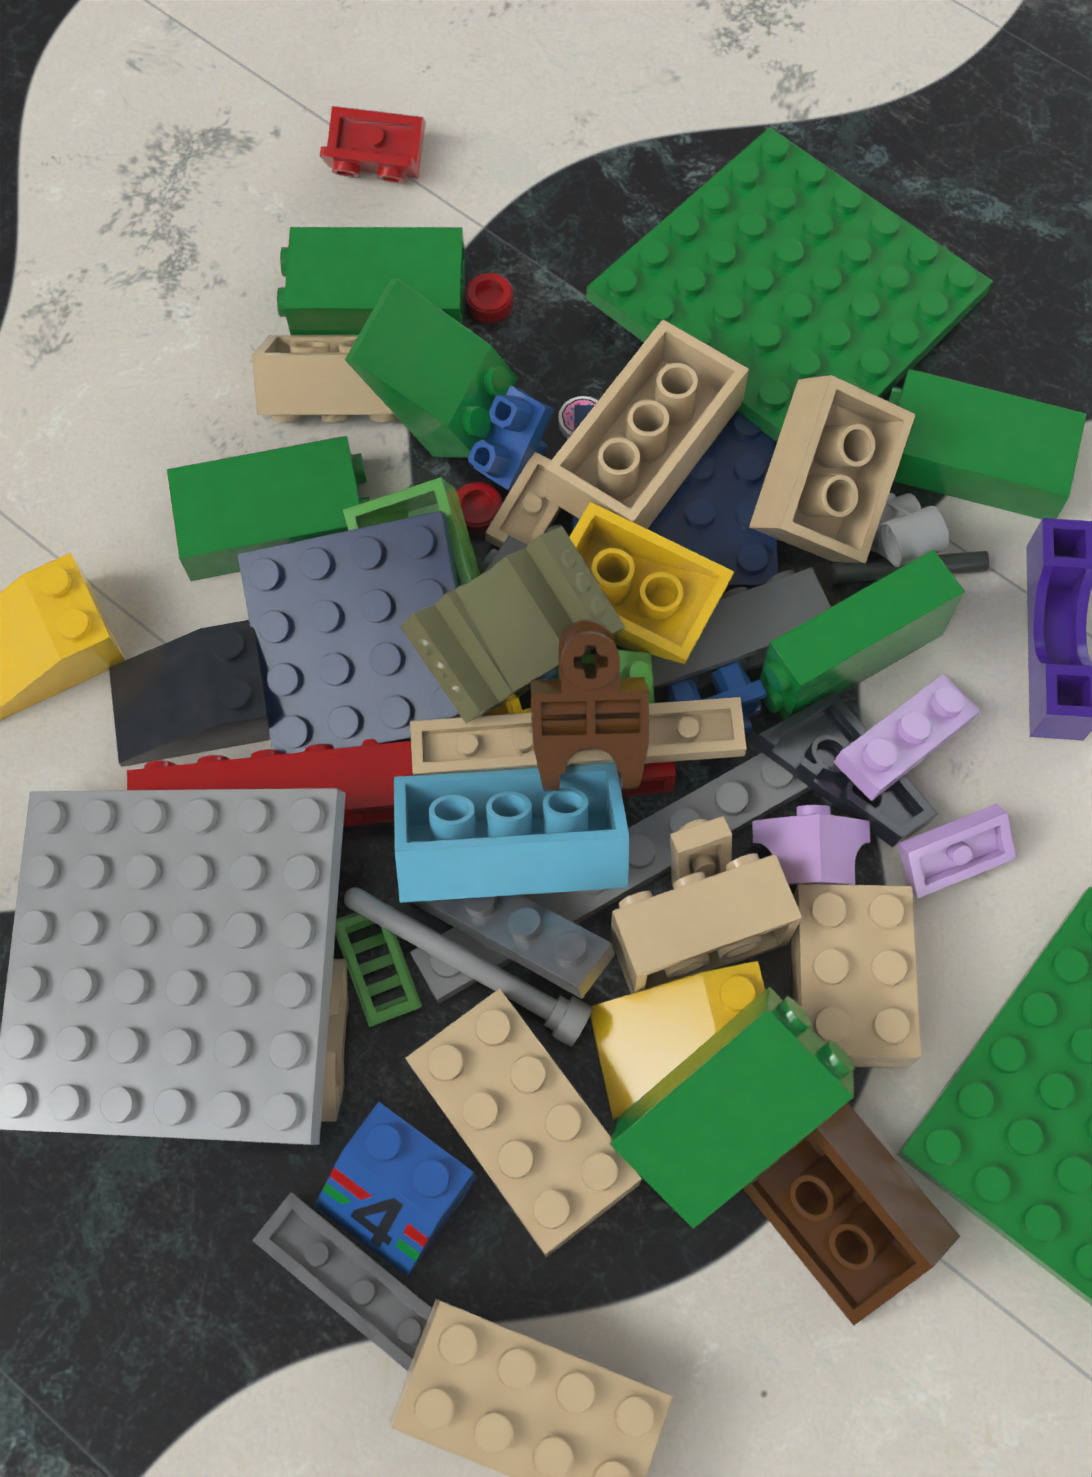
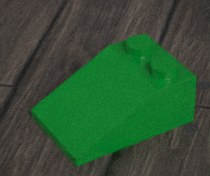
[345,278,518,458]

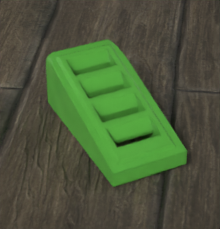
[335,912,422,1027]

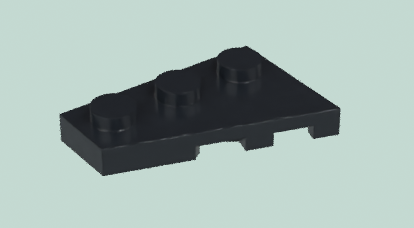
[752,691,938,848]

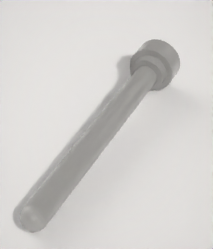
[344,887,593,1047]

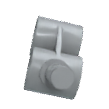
[870,493,949,567]

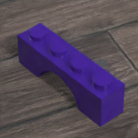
[1026,518,1092,741]

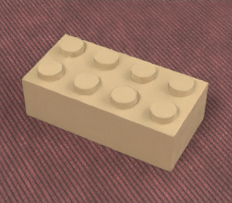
[545,319,749,529]
[406,988,642,1258]
[389,1299,673,1477]

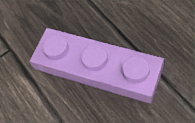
[834,674,981,801]

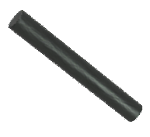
[832,551,989,584]

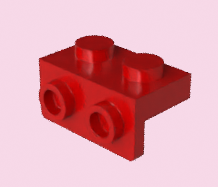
[320,106,426,183]

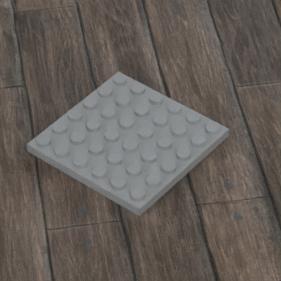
[0,788,346,1145]

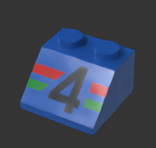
[315,1102,478,1277]

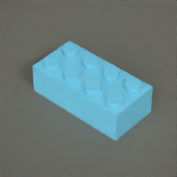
[394,763,629,903]

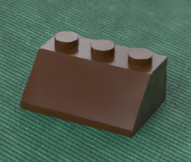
[743,1102,960,1326]

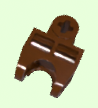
[531,620,649,791]

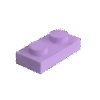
[898,804,1016,898]

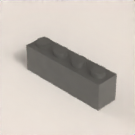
[616,567,831,703]

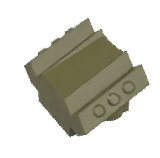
[400,526,625,723]

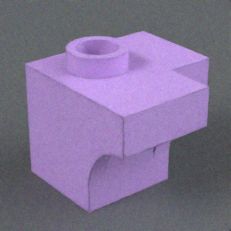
[752,805,870,887]

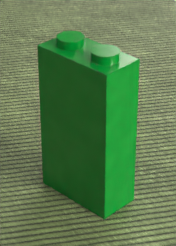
[277,227,465,335]
[888,369,1087,519]
[167,436,370,581]
[760,549,965,720]
[609,987,854,1229]

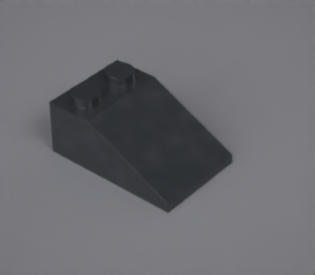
[109,620,272,767]

